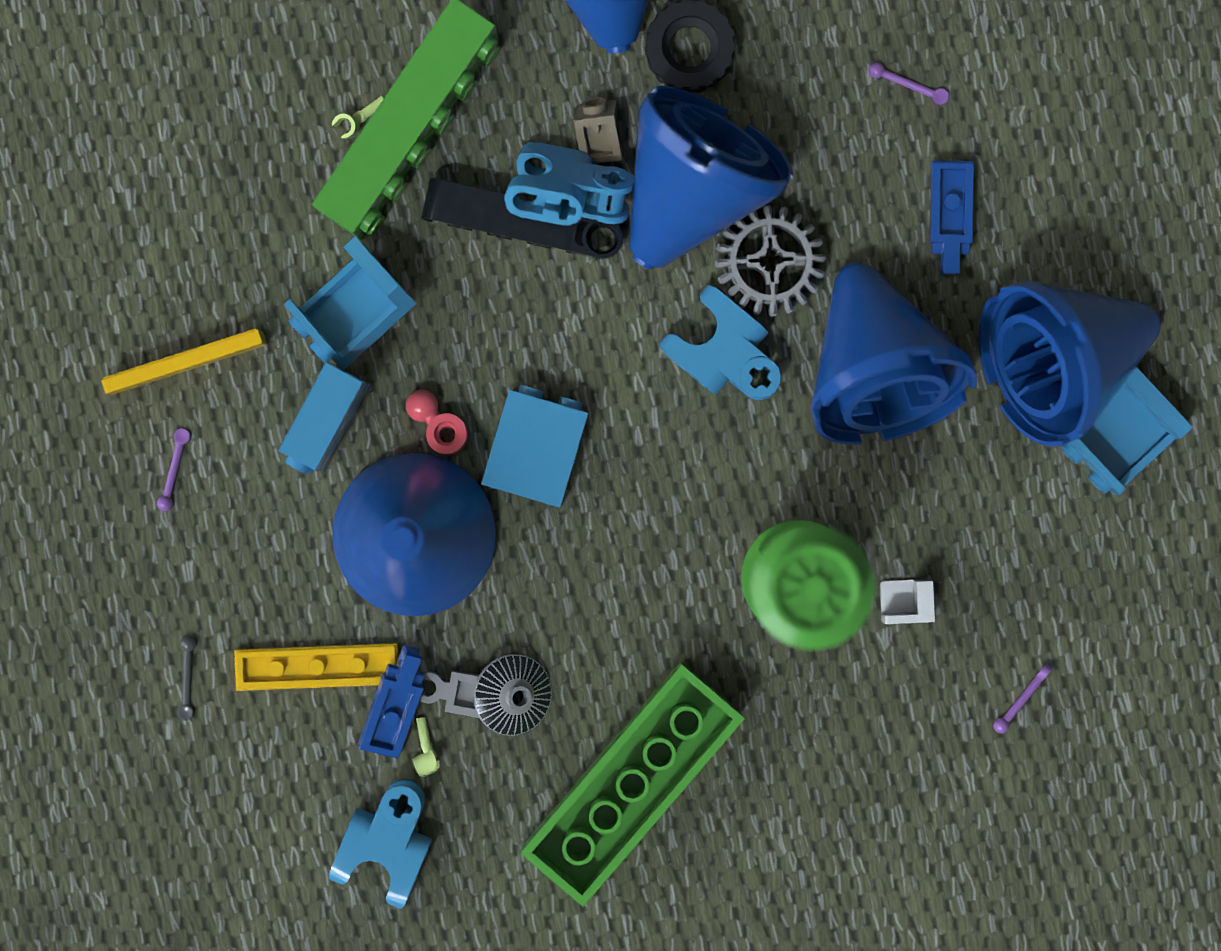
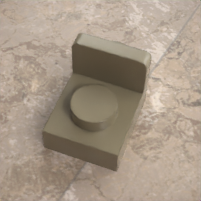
[573,97,623,164]

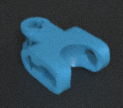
[504,142,634,225]
[658,285,781,400]
[329,779,433,909]

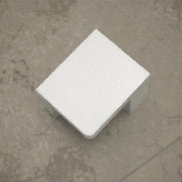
[880,579,935,624]

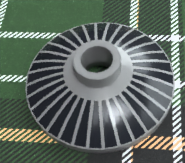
[473,654,552,736]

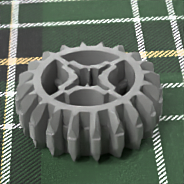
[715,205,826,317]

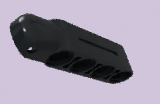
[421,178,623,259]

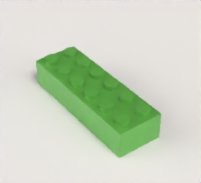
[311,0,500,240]
[520,661,745,907]

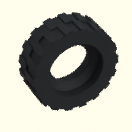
[645,0,736,93]

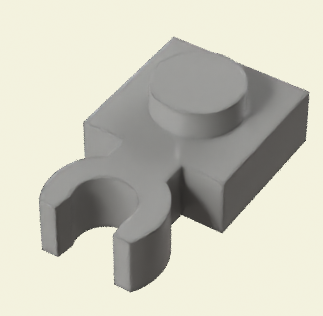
[419,670,479,718]

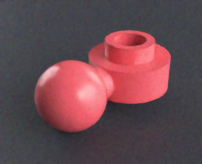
[405,389,468,456]

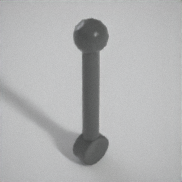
[177,636,196,721]

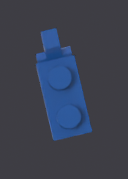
[929,161,974,276]
[358,645,424,759]

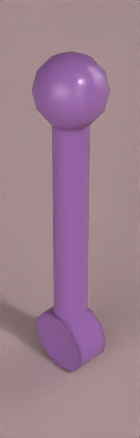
[868,62,949,105]
[157,428,191,511]
[993,663,1053,734]

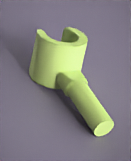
[332,96,384,139]
[412,717,440,777]

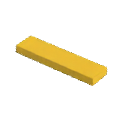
[101,328,268,395]
[234,643,399,691]

